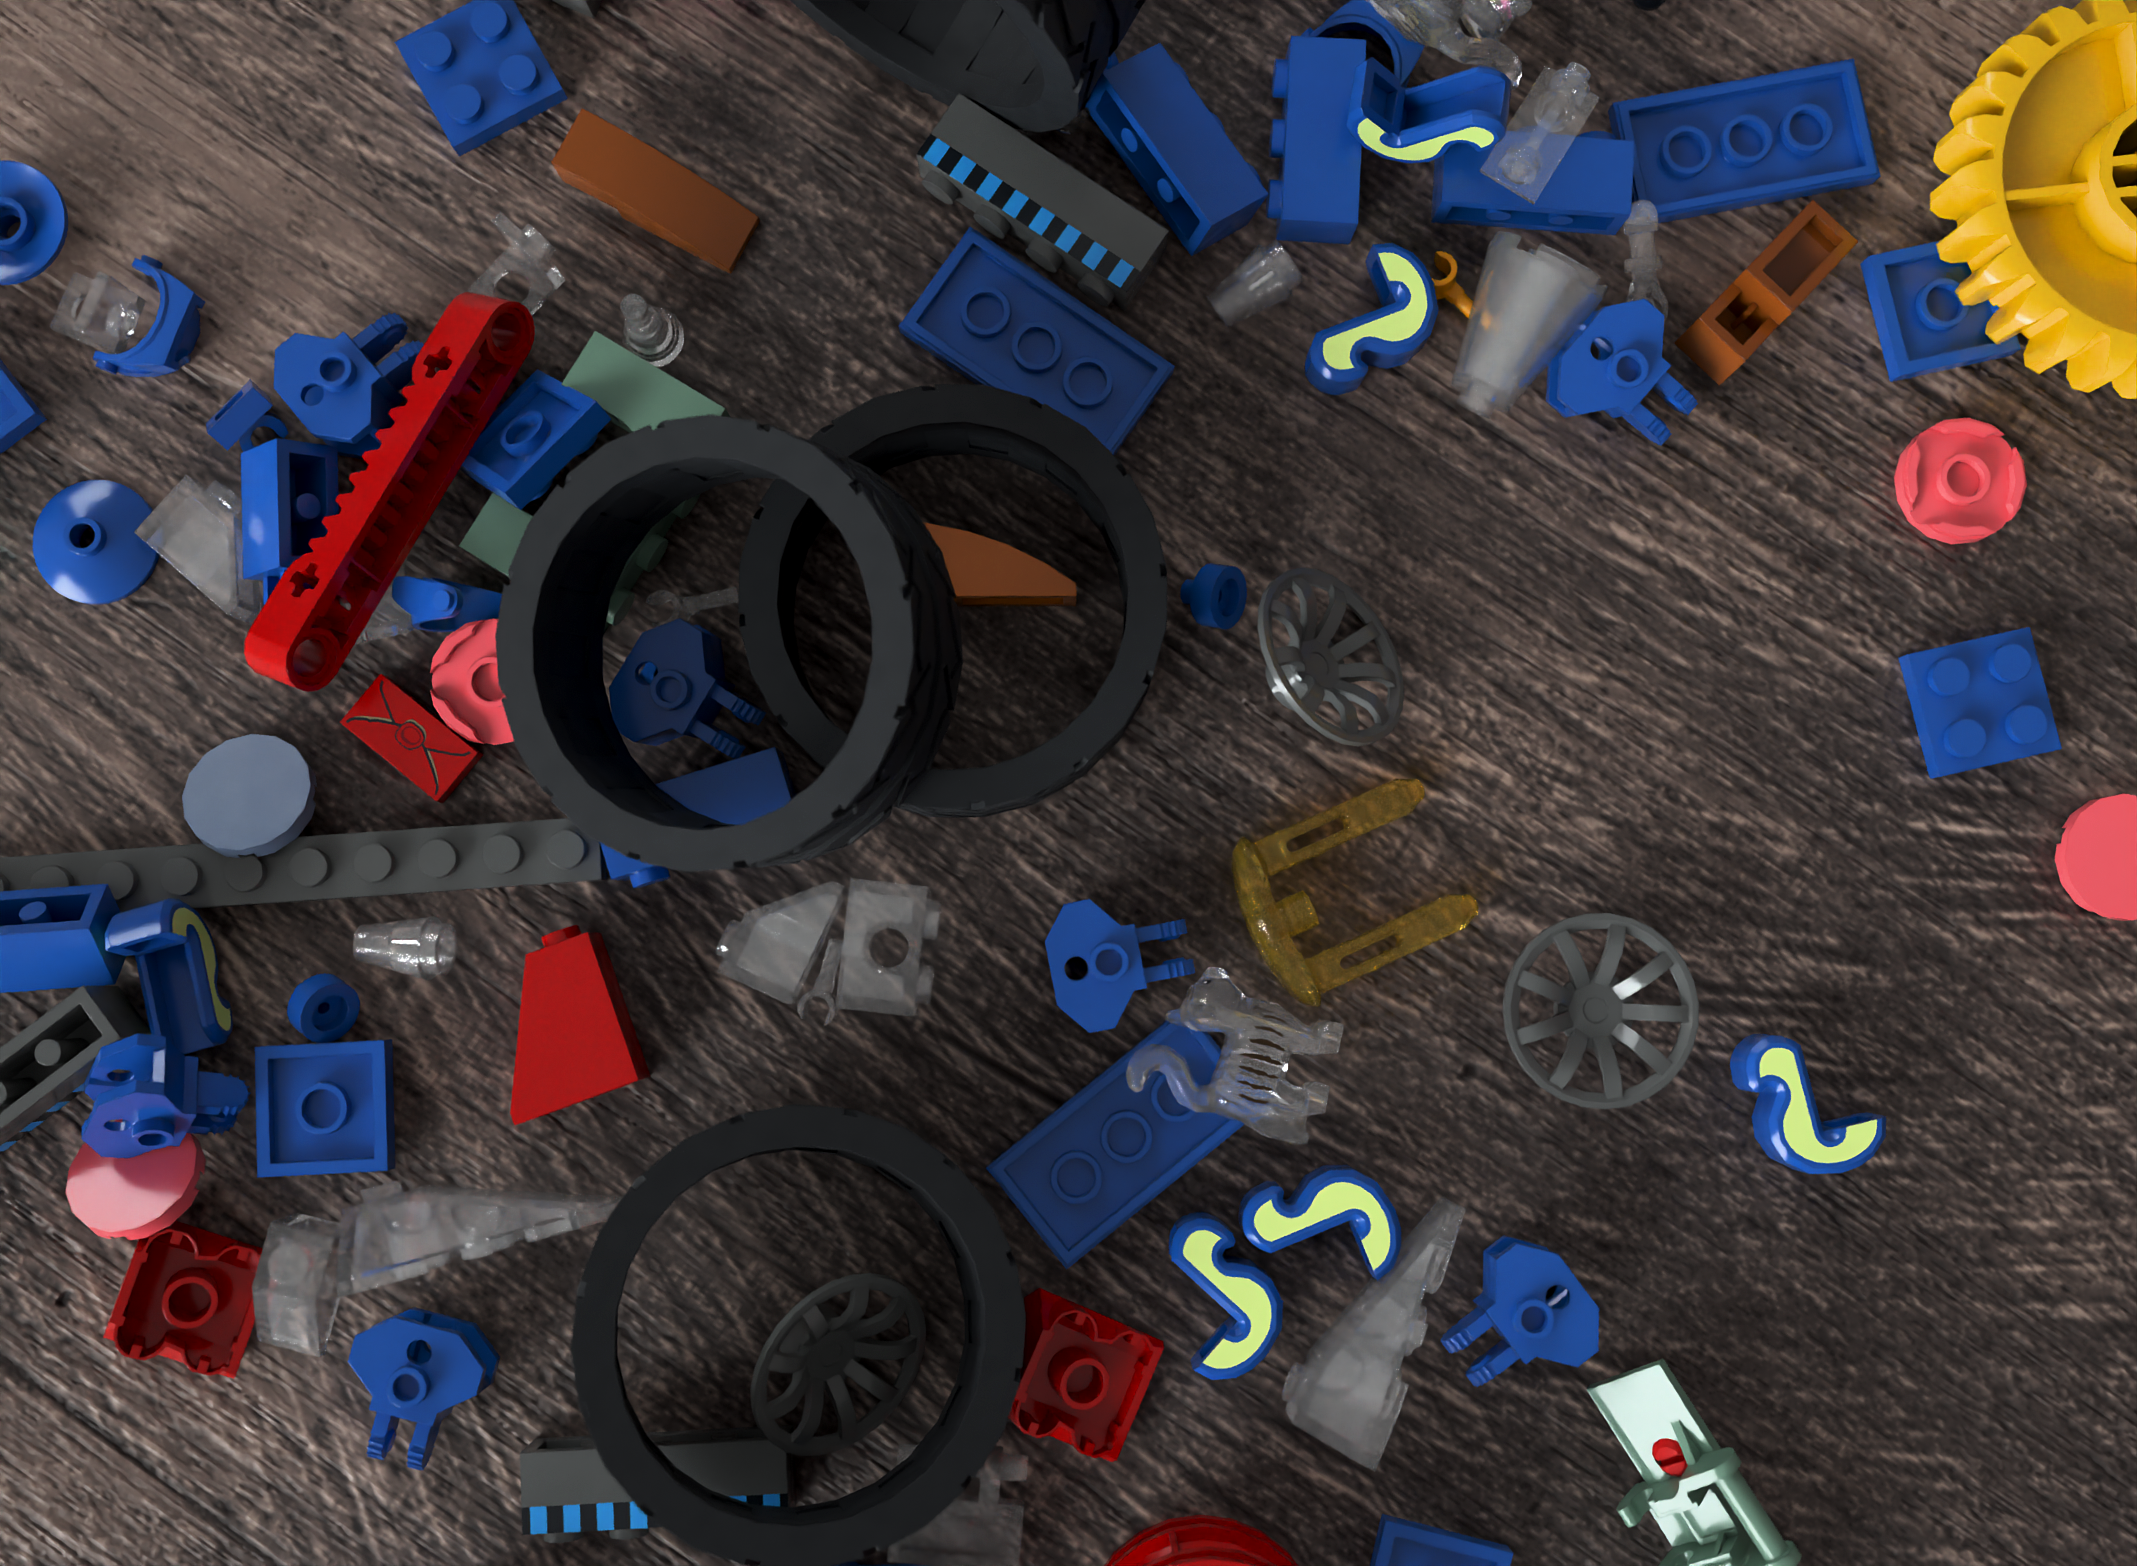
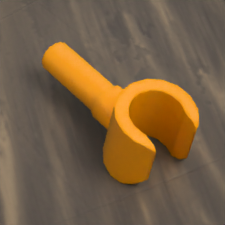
[1432,251,1492,332]

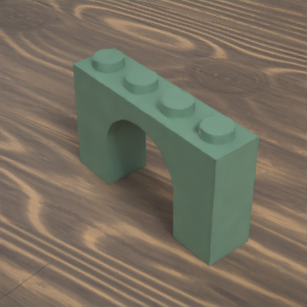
[459,331,730,634]

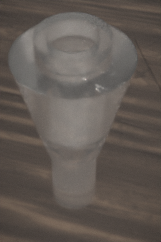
[620,294,684,367]

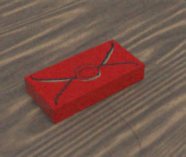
[340,673,484,803]

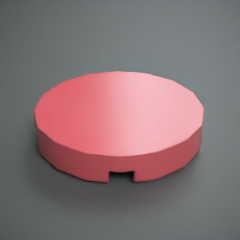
[1894,418,2027,544]
[430,618,514,745]
[2055,794,2137,921]
[65,1119,206,1240]

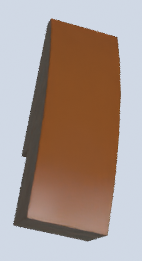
[551,108,760,274]
[1674,200,1859,386]
[924,523,1077,606]

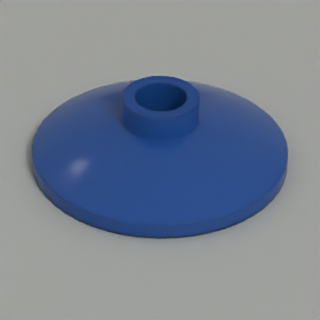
[0,160,68,285]
[33,480,161,605]

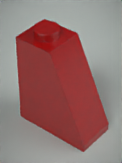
[510,925,651,1125]

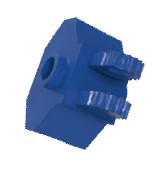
[1546,299,1698,446]
[274,313,424,460]
[609,618,766,759]
[1045,899,1196,1033]
[81,1033,250,1159]
[1440,1235,1599,1387]
[348,1307,500,1471]

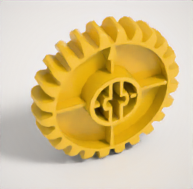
[1929,0,2137,399]

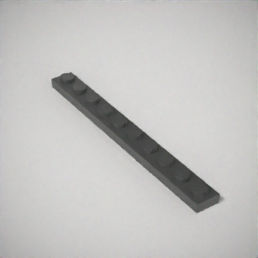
[0,818,607,912]

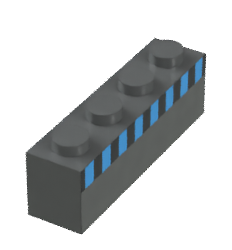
[917,93,1169,311]
[0,985,151,1154]
[520,1425,797,1543]

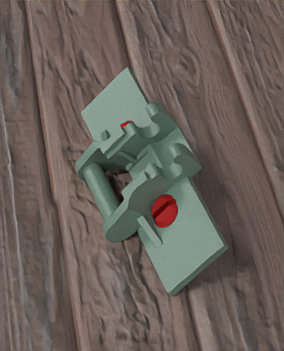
[1586,1359,1802,1566]

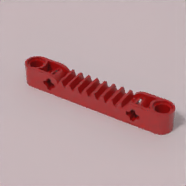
[244,292,535,692]

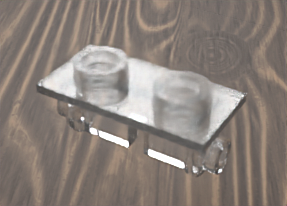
[1479,62,1600,205]

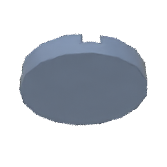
[182,734,317,858]

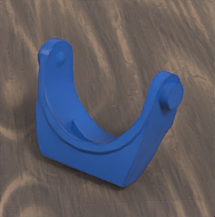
[1301,0,1426,88]
[93,255,205,377]
[392,576,502,632]

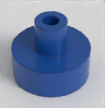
[1180,563,1247,629]
[287,973,360,1043]

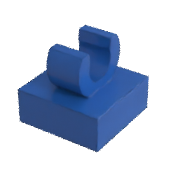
[205,380,289,452]

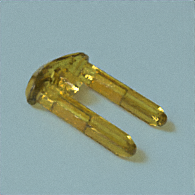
[1231,778,1479,1007]

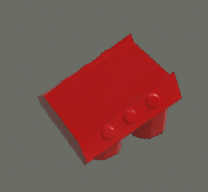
[103,1221,279,1379]
[1008,1288,1164,1462]

